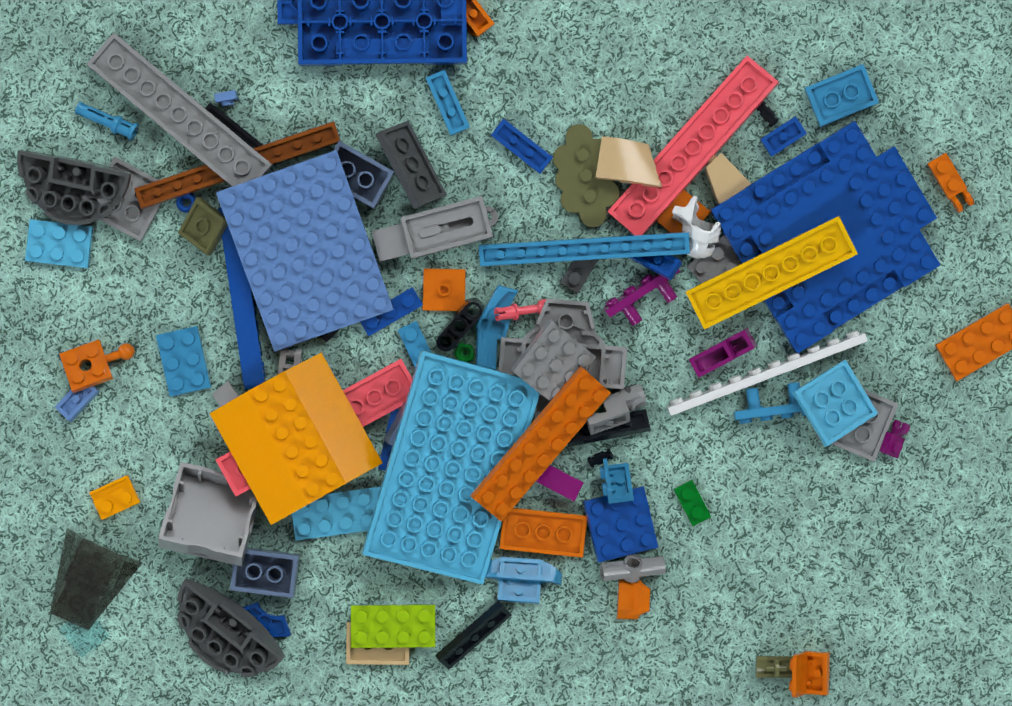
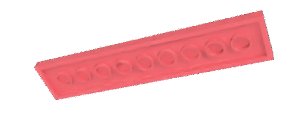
[607,56,779,235]
[215,359,412,497]

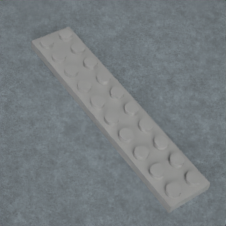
[87,33,273,186]

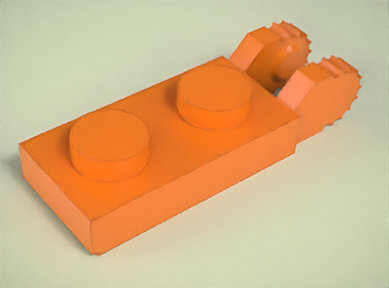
[927,153,974,213]

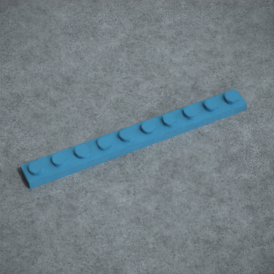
[479,232,690,266]

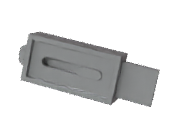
[372,196,498,262]

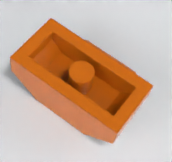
[466,0,495,37]
[617,579,650,619]

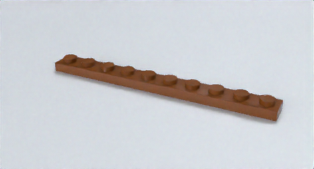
[134,121,341,209]

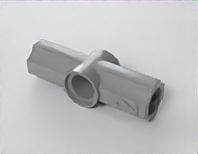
[600,555,666,583]

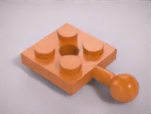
[59,339,135,393]

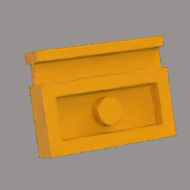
[89,475,140,520]

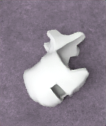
[672,196,721,259]

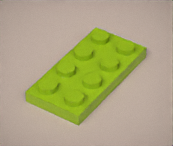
[351,604,436,648]

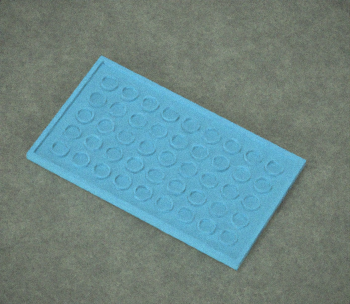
[362,350,540,585]

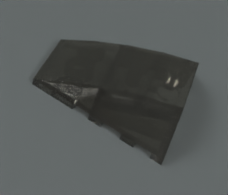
[50,528,143,630]

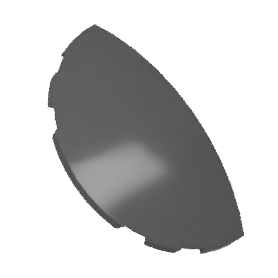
[17,150,132,225]
[177,579,285,677]

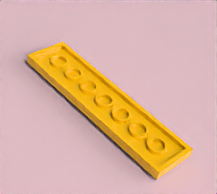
[685,216,858,329]

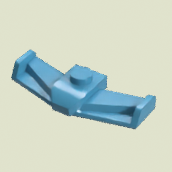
[476,285,518,370]

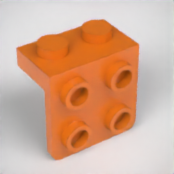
[789,651,830,698]

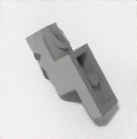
[587,384,646,435]

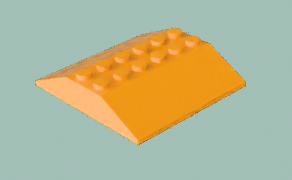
[209,352,382,525]

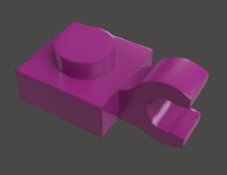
[879,420,910,459]

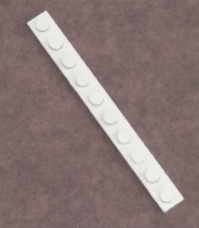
[666,330,868,416]

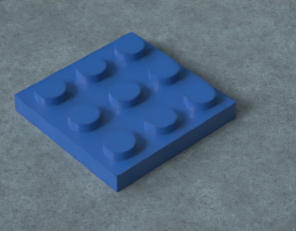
[583,486,658,563]

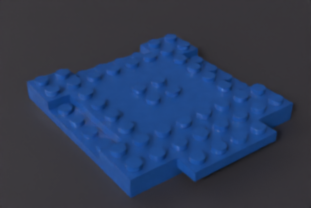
[277,0,467,66]
[709,121,940,353]

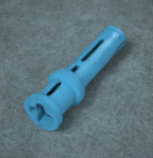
[75,101,139,141]

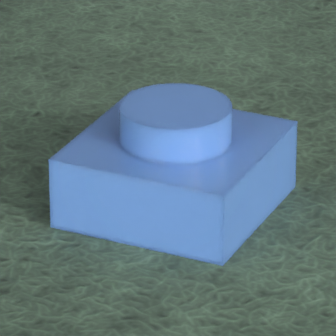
[214,90,239,107]

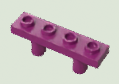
[603,269,680,326]

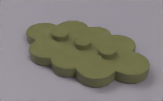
[553,124,619,228]

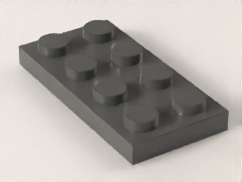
[375,121,447,209]

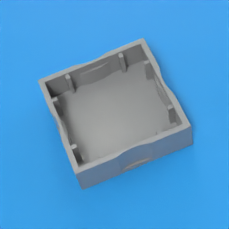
[158,462,259,566]

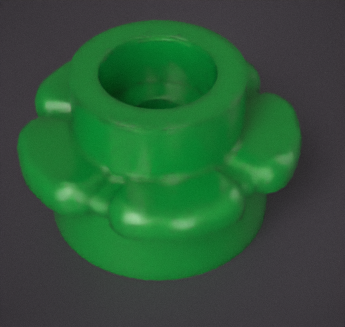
[454,343,475,362]

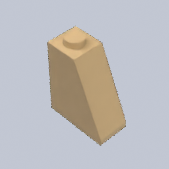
[705,153,751,204]

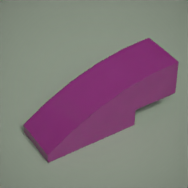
[688,327,757,378]
[536,465,584,501]

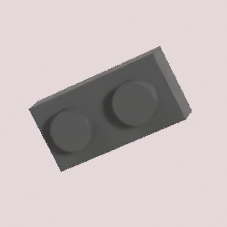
[560,259,598,293]

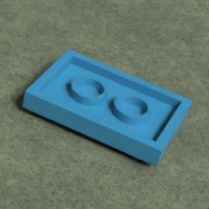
[804,64,879,127]
[156,326,211,397]

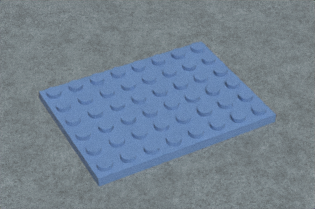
[216,150,394,352]

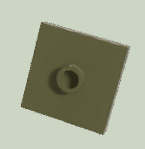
[178,197,228,256]

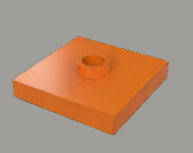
[656,190,710,233]
[423,268,466,311]

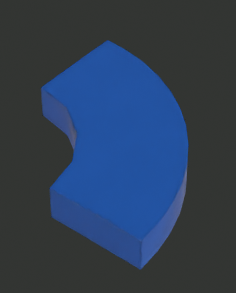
[243,602,291,637]

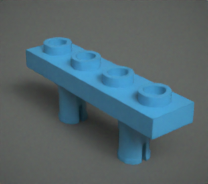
[733,382,806,424]

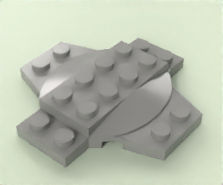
[499,299,627,419]

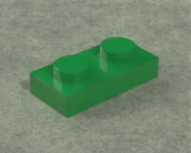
[673,479,711,526]

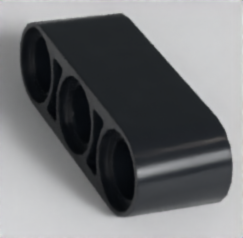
[436,298,483,352]

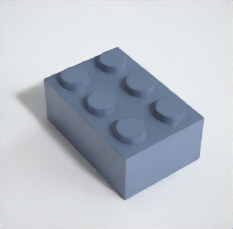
[333,141,396,210]
[230,547,301,598]

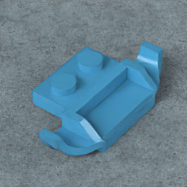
[485,557,562,604]

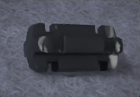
[756,102,779,127]
[587,449,613,468]

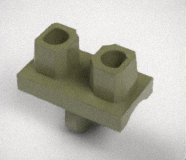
[756,656,793,678]

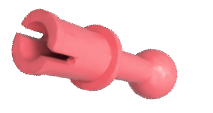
[494,299,546,321]

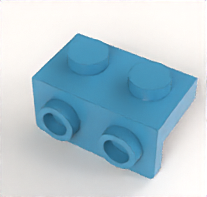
[600,458,634,504]

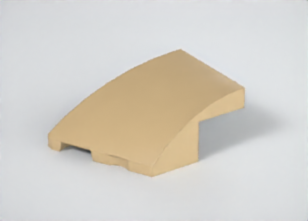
[596,136,662,187]

